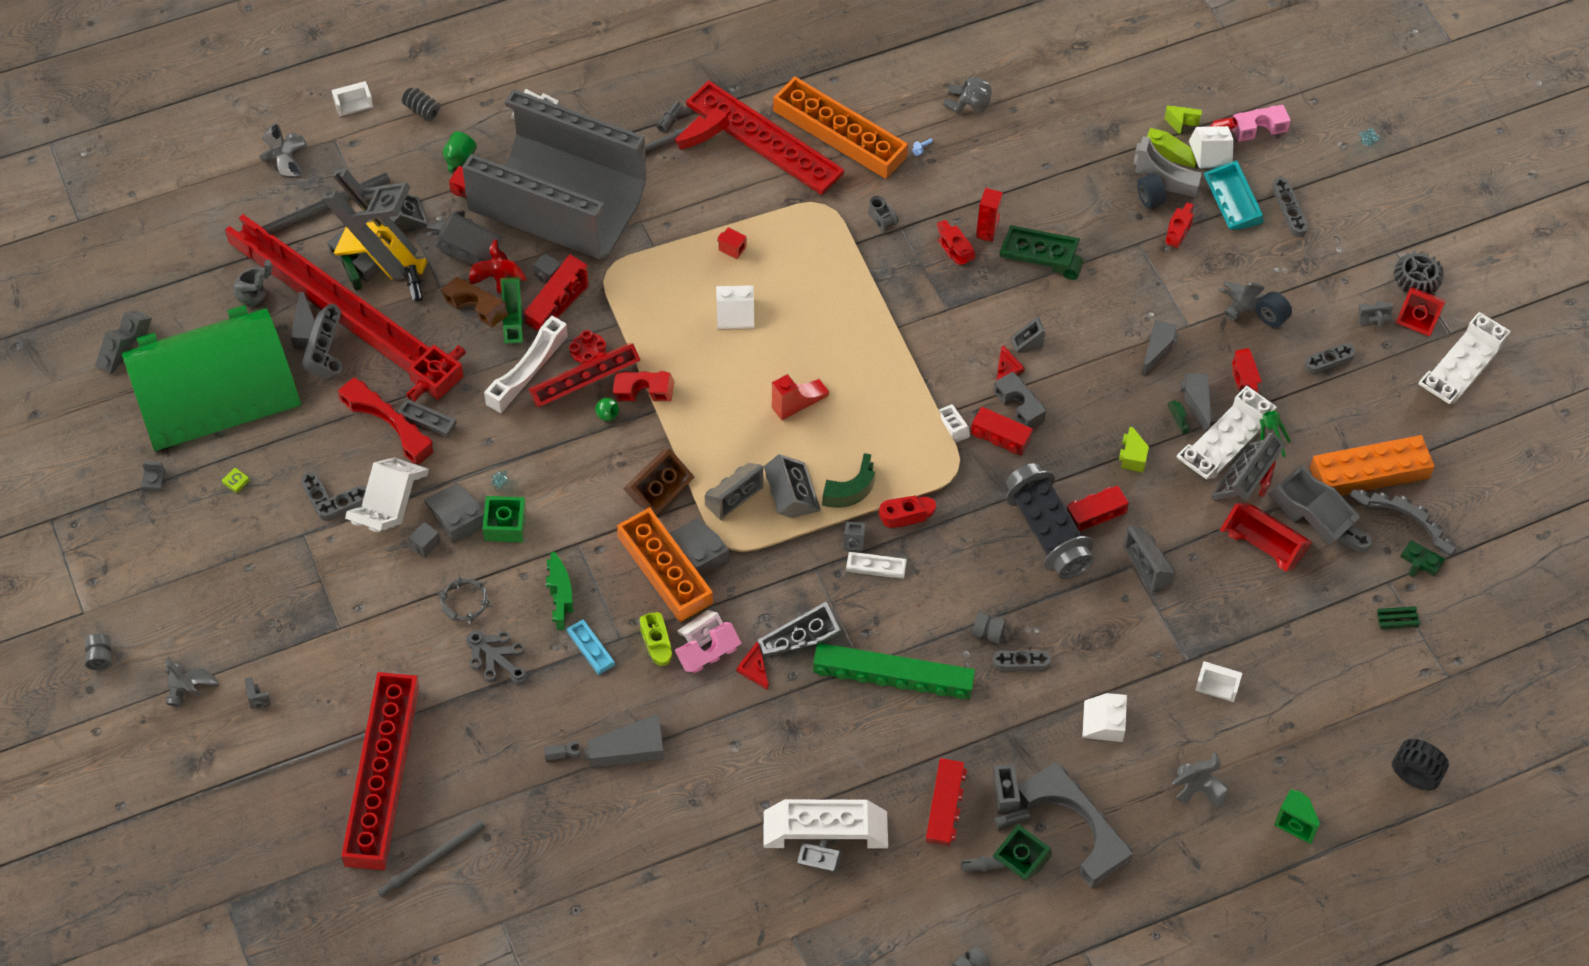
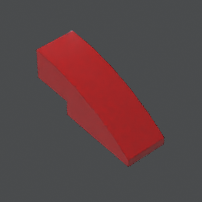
[675,108,730,150]

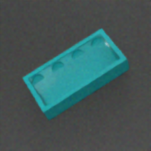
[1203,160,1264,230]

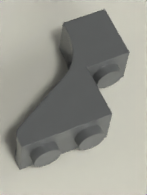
[95,310,152,373]

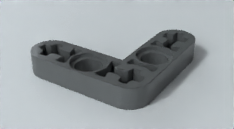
[301,472,367,521]

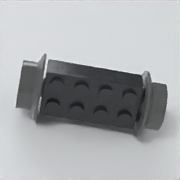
[1006,464,1094,579]

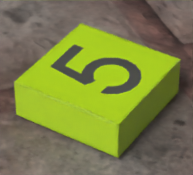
[222,468,250,494]

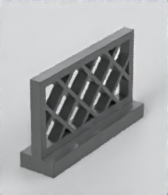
[1211,432,1285,500]

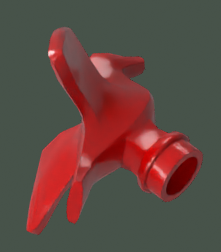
[469,239,527,293]

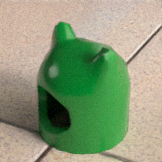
[442,131,477,172]

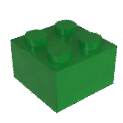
[483,496,526,543]

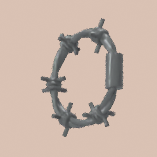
[436,574,493,625]

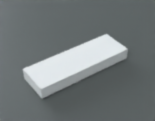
[846,552,907,579]

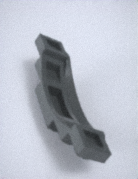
[1350,489,1456,556]

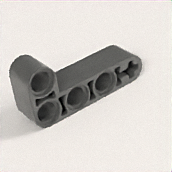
[302,304,342,380]

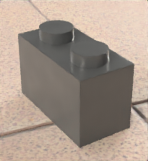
[992,764,1020,814]

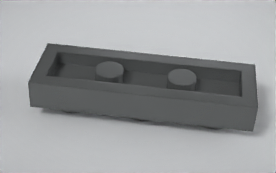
[397,398,457,437]

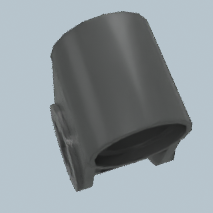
[868,195,899,231]

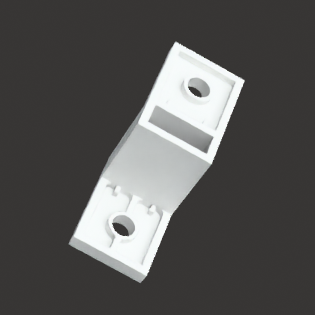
[345,457,429,532]

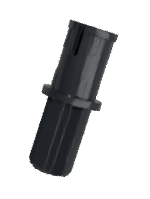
[405,265,423,302]

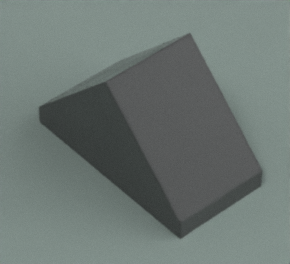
[1010,316,1045,353]

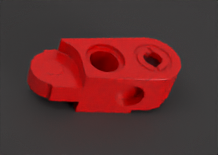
[1165,202,1194,249]
[937,220,975,265]
[1232,348,1262,394]
[879,495,936,528]

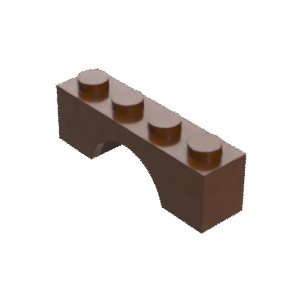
[441,277,508,328]

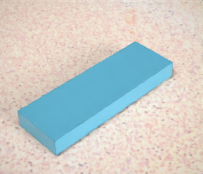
[567,619,615,676]

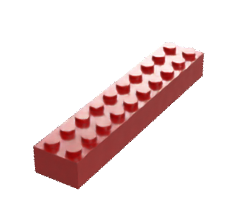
[341,672,420,870]

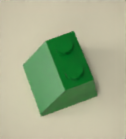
[1274,789,1320,844]

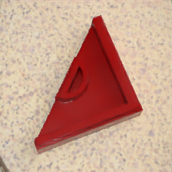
[996,345,1025,381]
[736,642,769,690]

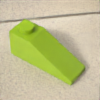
[1147,128,1197,168]

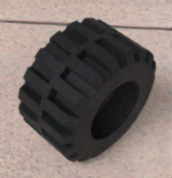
[1392,739,1450,791]

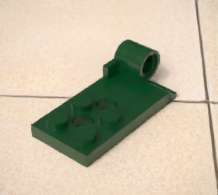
[999,225,1084,280]

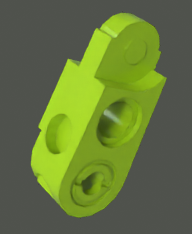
[640,612,672,666]

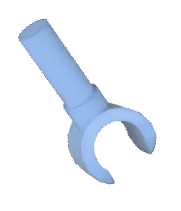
[912,138,933,156]

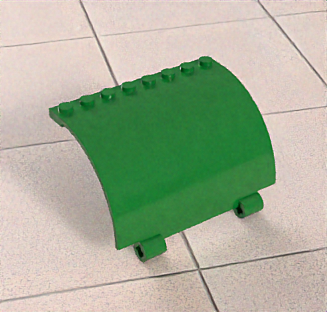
[121,305,301,451]

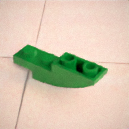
[546,552,573,630]

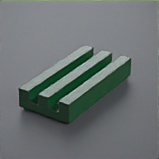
[341,254,362,291]
[1376,606,1420,629]

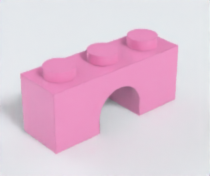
[1233,105,1291,142]
[675,622,742,673]

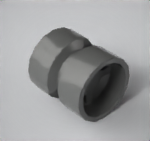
[972,611,1006,644]
[85,634,111,671]
[951,946,991,966]

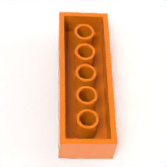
[1310,435,1435,496]
[617,507,713,622]

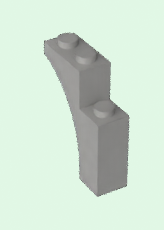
[1133,136,1202,197]

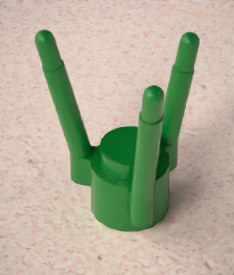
[1259,411,1291,458]

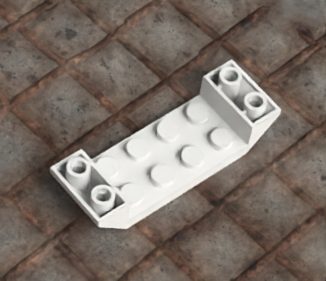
[1418,312,1511,404]
[1176,386,1277,480]
[764,799,888,848]

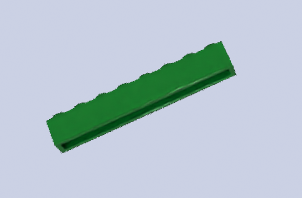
[813,643,975,700]

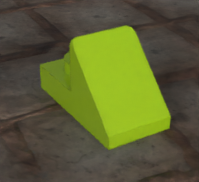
[1164,105,1202,134]

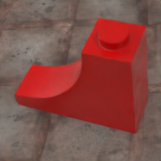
[772,374,829,421]

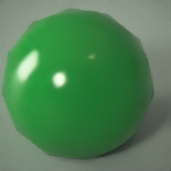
[595,398,619,421]

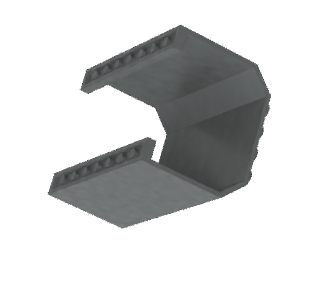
[462,89,647,259]

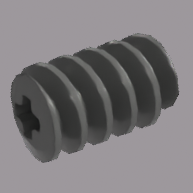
[401,88,441,121]

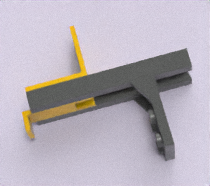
[322,169,428,280]

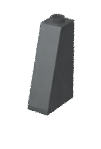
[585,714,664,768]

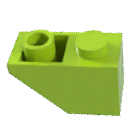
[1119,427,1149,473]

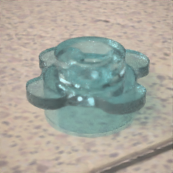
[1359,128,1380,146]
[490,471,509,488]

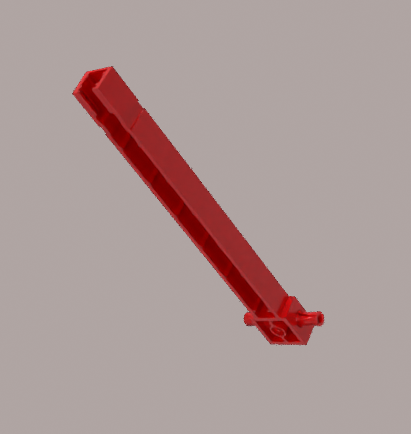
[225,214,466,402]

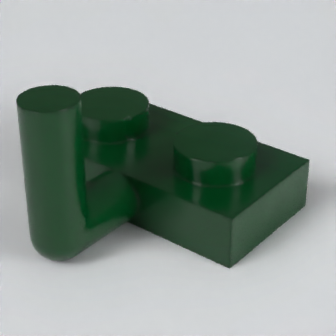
[1400,540,1445,577]

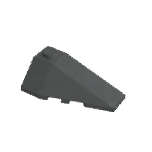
[758,602,842,656]

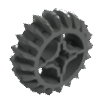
[1393,251,1444,294]

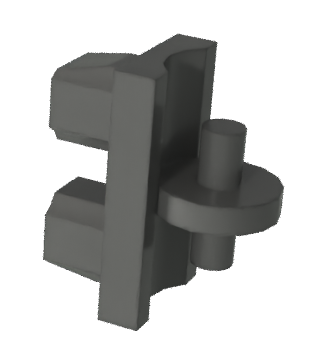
[1358,301,1393,327]

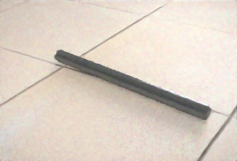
[261,172,390,234]

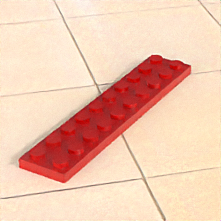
[686,80,844,195]

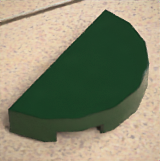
[1167,400,1189,434]

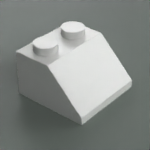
[1189,126,1233,168]
[716,286,754,329]
[1082,693,1127,742]

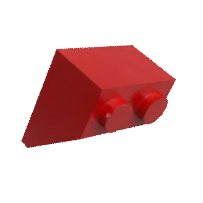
[1396,287,1446,337]

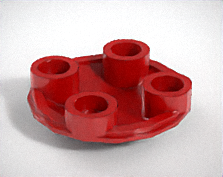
[569,330,607,364]

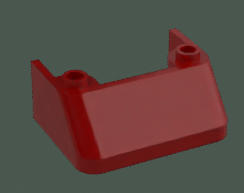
[1220,502,1313,572]

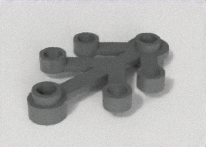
[466,631,527,685]

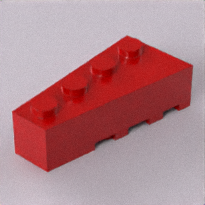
[524,254,589,332]
[926,758,967,846]

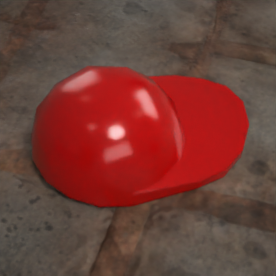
[1259,461,1276,498]

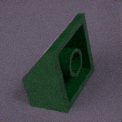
[992,824,1052,881]

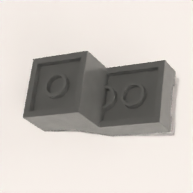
[1269,465,1361,545]

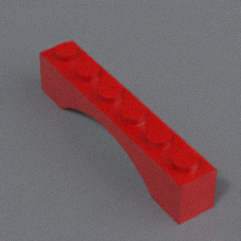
[337,377,434,465]

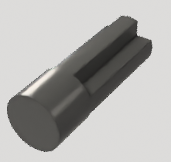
[994,808,1031,830]

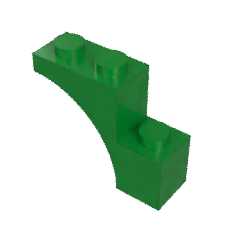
[501,277,523,344]

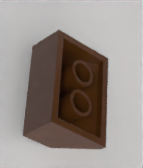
[623,449,695,515]

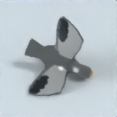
[259,123,307,177]

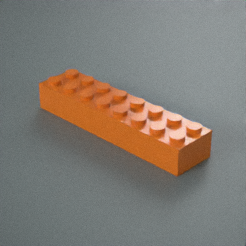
[773,76,908,179]

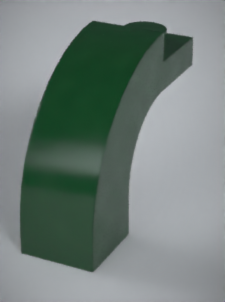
[822,453,875,508]

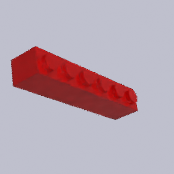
[528,343,641,407]

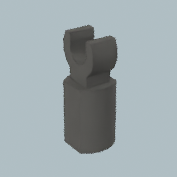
[544,741,580,761]

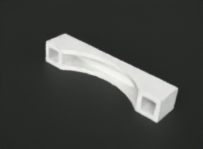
[484,315,568,413]

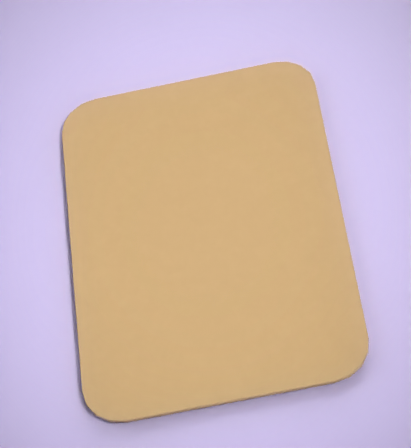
[603,202,960,552]

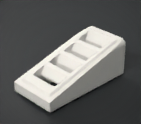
[939,404,970,443]

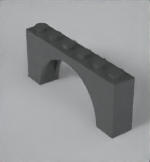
[1018,761,1133,889]

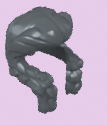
[943,76,992,113]
[233,259,273,307]

